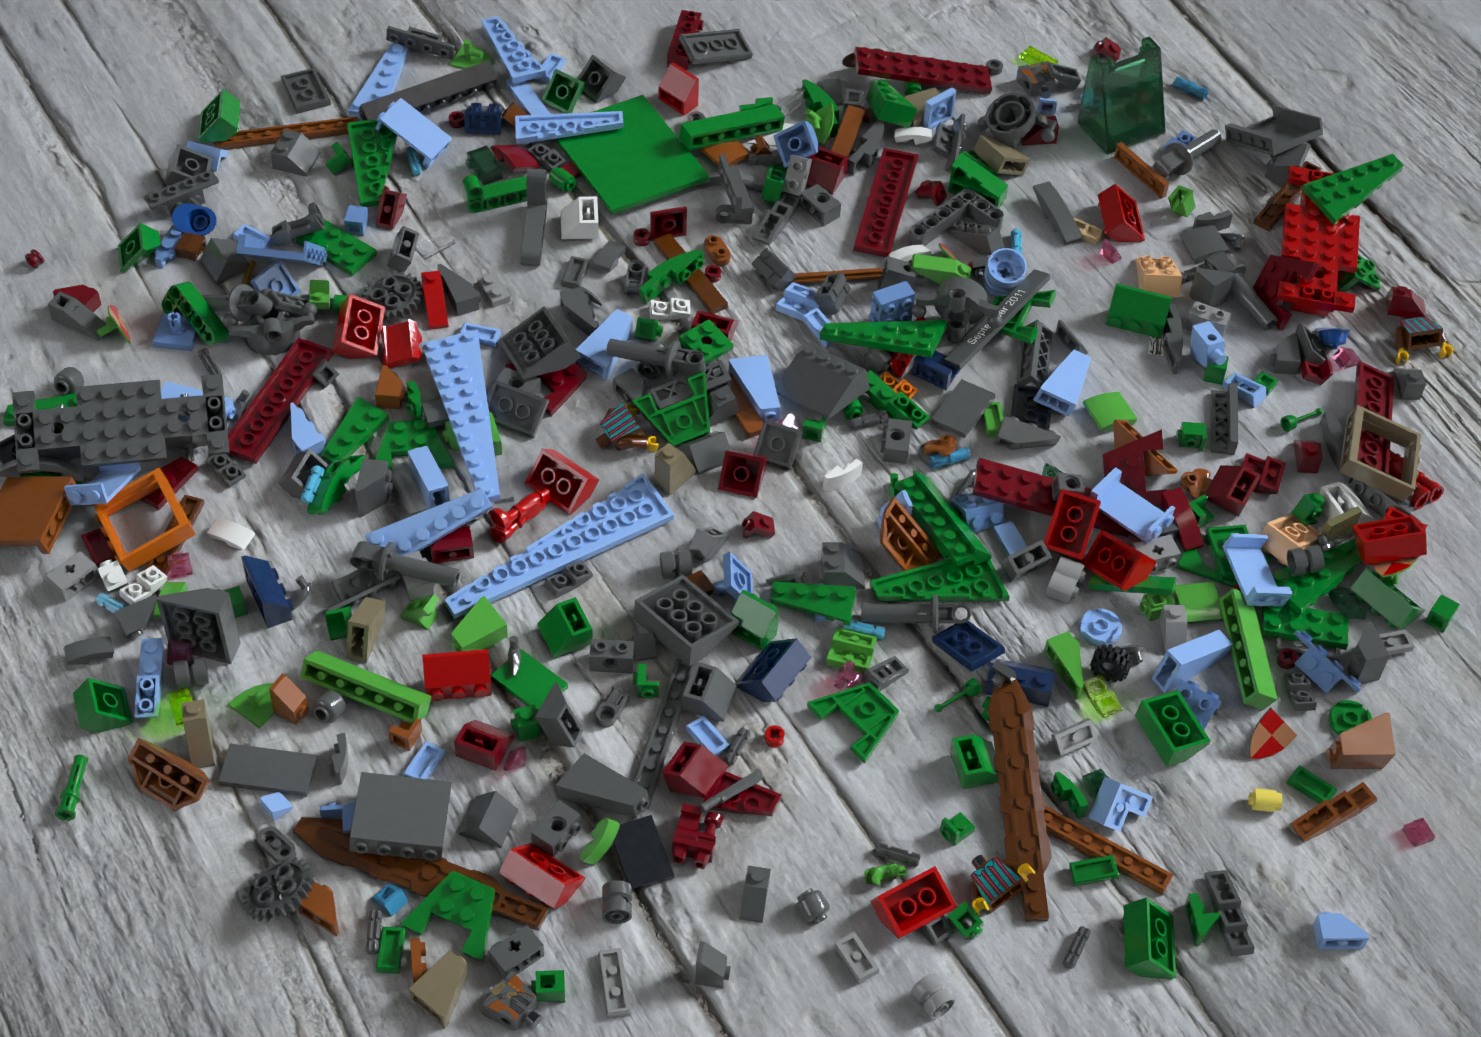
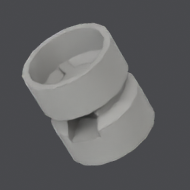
[911,973,956,1019]

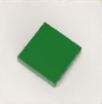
[1254,371,1279,396]

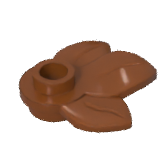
[922,435,957,457]
[1180,468,1212,499]

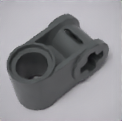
[624,260,645,295]

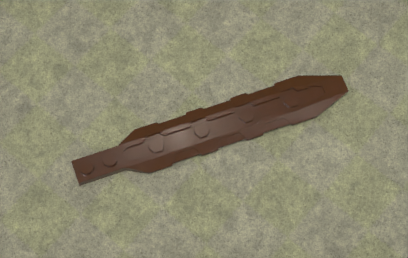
[988,679,1052,922]
[293,817,549,931]

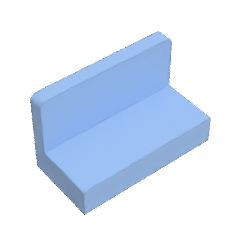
[186,141,228,171]

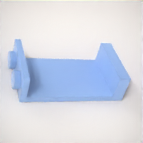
[375,98,452,169]
[64,462,141,506]
[1090,467,1175,543]
[1222,533,1293,607]

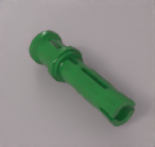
[55,754,88,821]

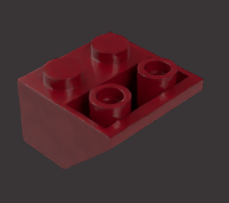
[806,147,849,195]
[691,311,739,344]
[1205,465,1261,517]
[454,720,515,771]
[662,742,728,799]

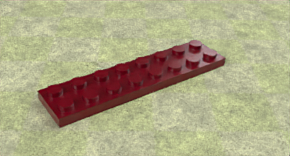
[854,47,992,94]
[853,148,919,258]
[228,338,334,464]
[1353,361,1394,475]
[972,458,1130,537]

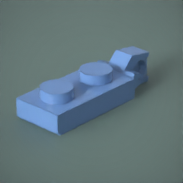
[154,226,184,268]

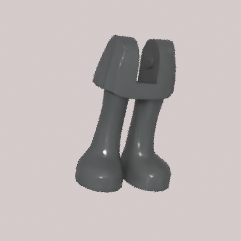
[271,202,325,246]

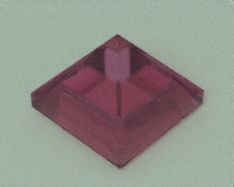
[503,746,526,771]

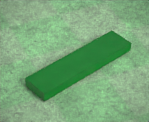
[1089,573,1176,596]

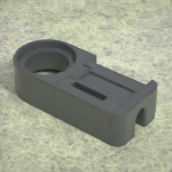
[716,205,753,224]
[596,685,629,728]

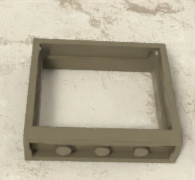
[1339,405,1422,501]

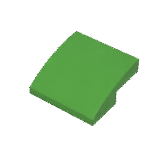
[1083,392,1138,431]
[1173,582,1223,624]
[826,627,878,674]

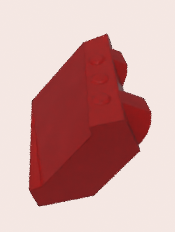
[381,319,422,368]

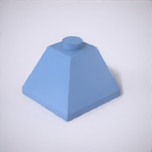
[773,120,818,168]

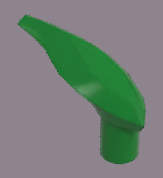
[889,473,899,499]

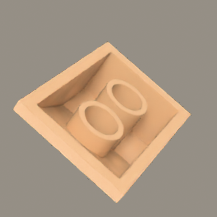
[1260,513,1321,566]

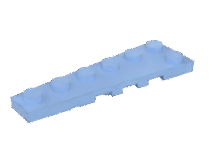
[481,16,546,84]
[348,43,409,117]
[515,111,623,145]
[364,488,493,555]

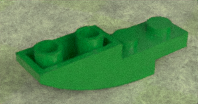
[800,79,840,138]
[639,249,705,304]
[865,370,930,430]
[307,455,366,515]

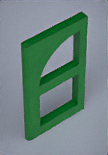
[1177,534,1271,587]

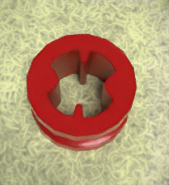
[765,725,785,748]

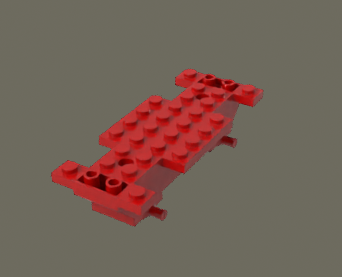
[1277,166,1360,317]

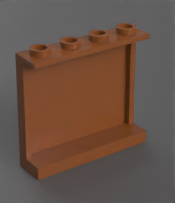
[0,476,77,554]

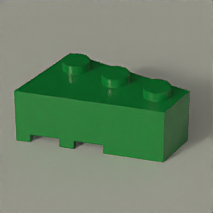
[865,79,917,128]
[948,153,1008,208]

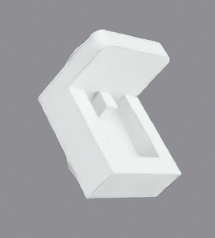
[97,559,128,592]

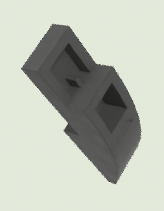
[847,119,884,175]

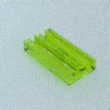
[1019,46,1058,64]

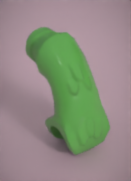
[864,863,907,885]

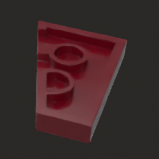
[139,457,198,510]
[703,771,782,817]

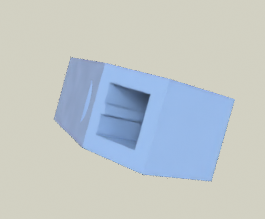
[290,403,326,456]

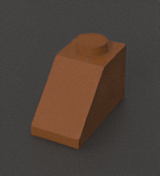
[375,365,406,410]
[269,673,309,724]
[298,882,339,936]

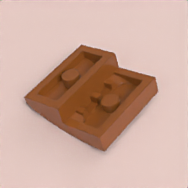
[700,140,752,166]

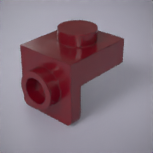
[1093,37,1121,63]
[915,180,947,206]
[1300,359,1333,385]
[741,511,775,539]

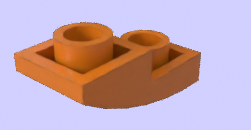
[879,371,918,399]

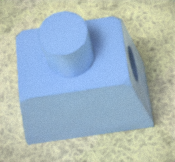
[1190,321,1227,367]

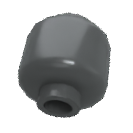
[864,348,892,374]
[54,367,84,395]
[313,691,346,723]
[796,888,830,924]

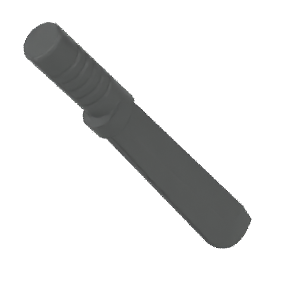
[699,769,763,812]

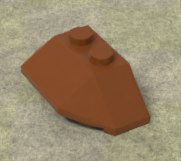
[1113,419,1178,476]
[880,497,941,571]
[128,738,210,811]

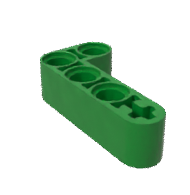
[462,175,527,213]
[162,282,229,345]

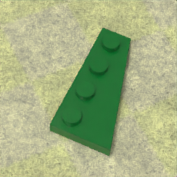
[321,397,389,464]

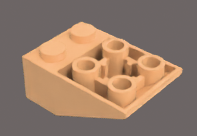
[1136,255,1182,298]

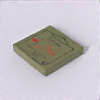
[1317,506,1362,551]

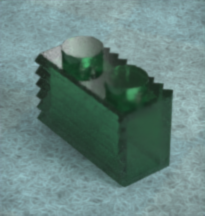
[466,145,503,185]

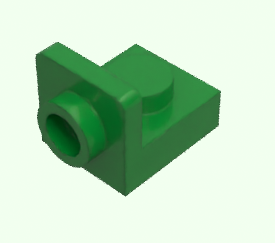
[940,812,975,846]

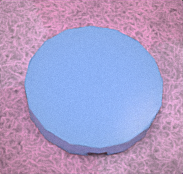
[1079,608,1122,646]

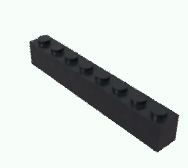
[358,60,498,121]

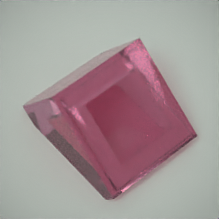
[1100,239,1122,264]
[1332,347,1361,369]
[167,640,193,666]

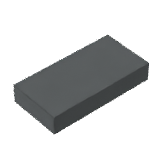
[561,256,590,289]

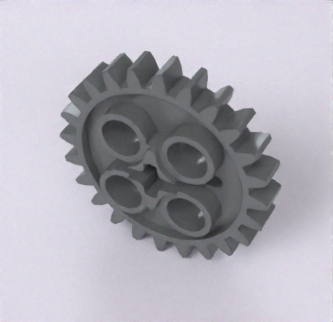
[361,270,423,322]
[241,857,315,922]

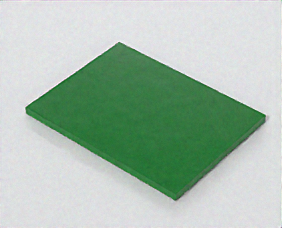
[554,95,709,215]

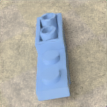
[134,638,165,718]

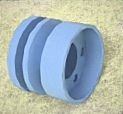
[983,248,1027,297]

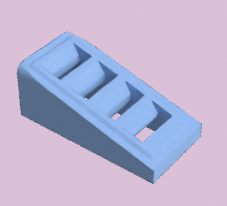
[1223,372,1266,407]

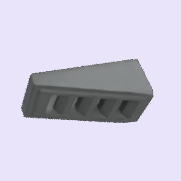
[1047,62,1082,89]
[861,656,909,691]

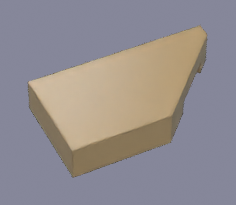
[1074,218,1104,245]

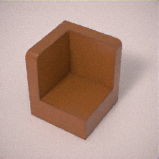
[501,102,528,128]
[388,718,422,751]

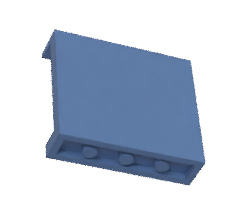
[236,234,327,266]

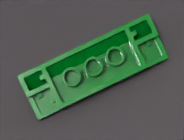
[895,470,992,567]

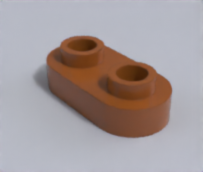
[704,235,731,266]
[410,938,427,983]

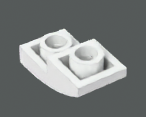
[894,127,933,145]
[888,245,932,262]
[649,298,691,320]
[823,459,863,491]
[207,517,255,550]
[119,565,167,605]

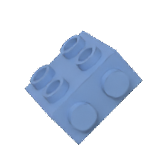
[869,281,915,322]

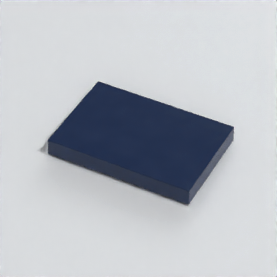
[932,618,1005,672]

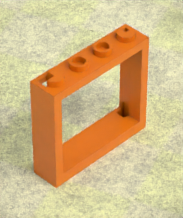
[93,468,196,572]

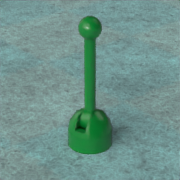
[1280,408,1323,432]
[934,678,982,712]

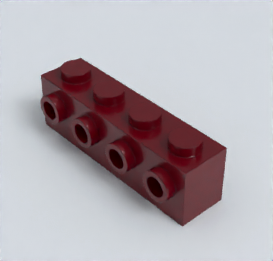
[667,10,704,70]

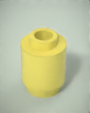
[1248,788,1282,812]

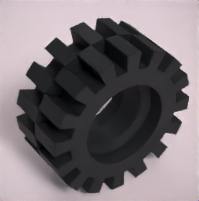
[1090,644,1132,683]

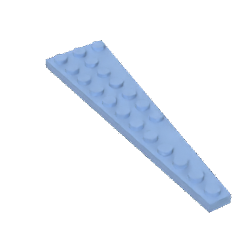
[421,329,501,503]
[445,473,674,619]

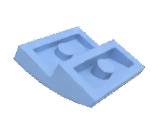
[775,282,819,321]

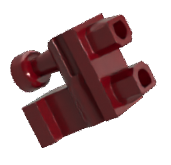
[672,803,723,870]

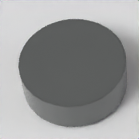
[986,59,1003,75]

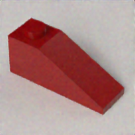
[421,270,449,330]

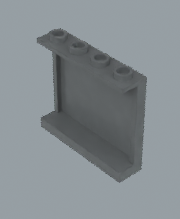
[1225,105,1323,156]
[349,772,452,861]

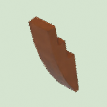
[1290,782,1377,842]

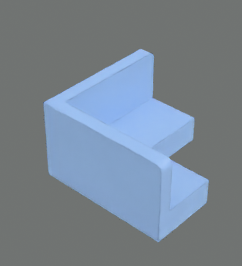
[1089,777,1153,831]

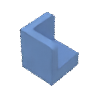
[344,205,369,236]

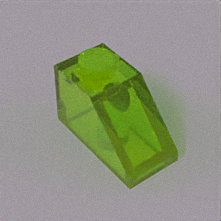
[166,688,193,727]

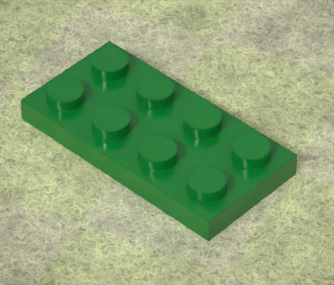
[296,219,377,276]
[1262,604,1348,650]

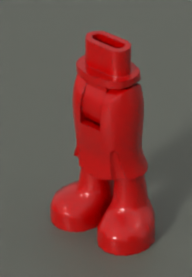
[1389,450,1444,510]
[488,488,550,543]

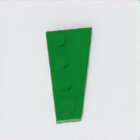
[770,581,856,626]

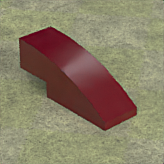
[1161,487,1204,552]

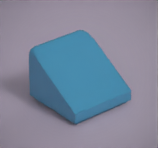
[372,884,408,916]

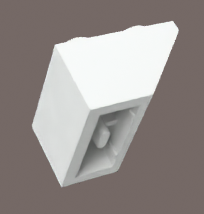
[561,196,599,239]
[1319,482,1373,524]

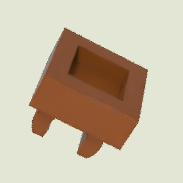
[750,134,773,156]

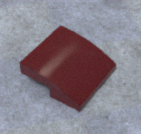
[490,145,540,172]
[1241,453,1286,494]

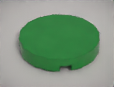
[1328,700,1372,735]

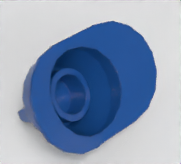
[172,203,217,236]
[1314,328,1350,350]

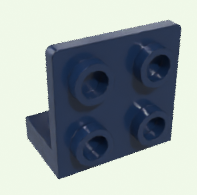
[465,103,504,134]
[912,351,960,390]

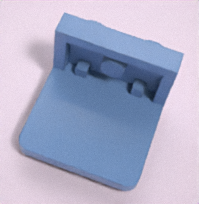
[951,493,1006,532]
[1175,680,1222,730]

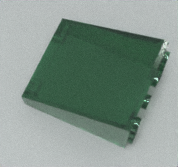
[1077,36,1166,155]

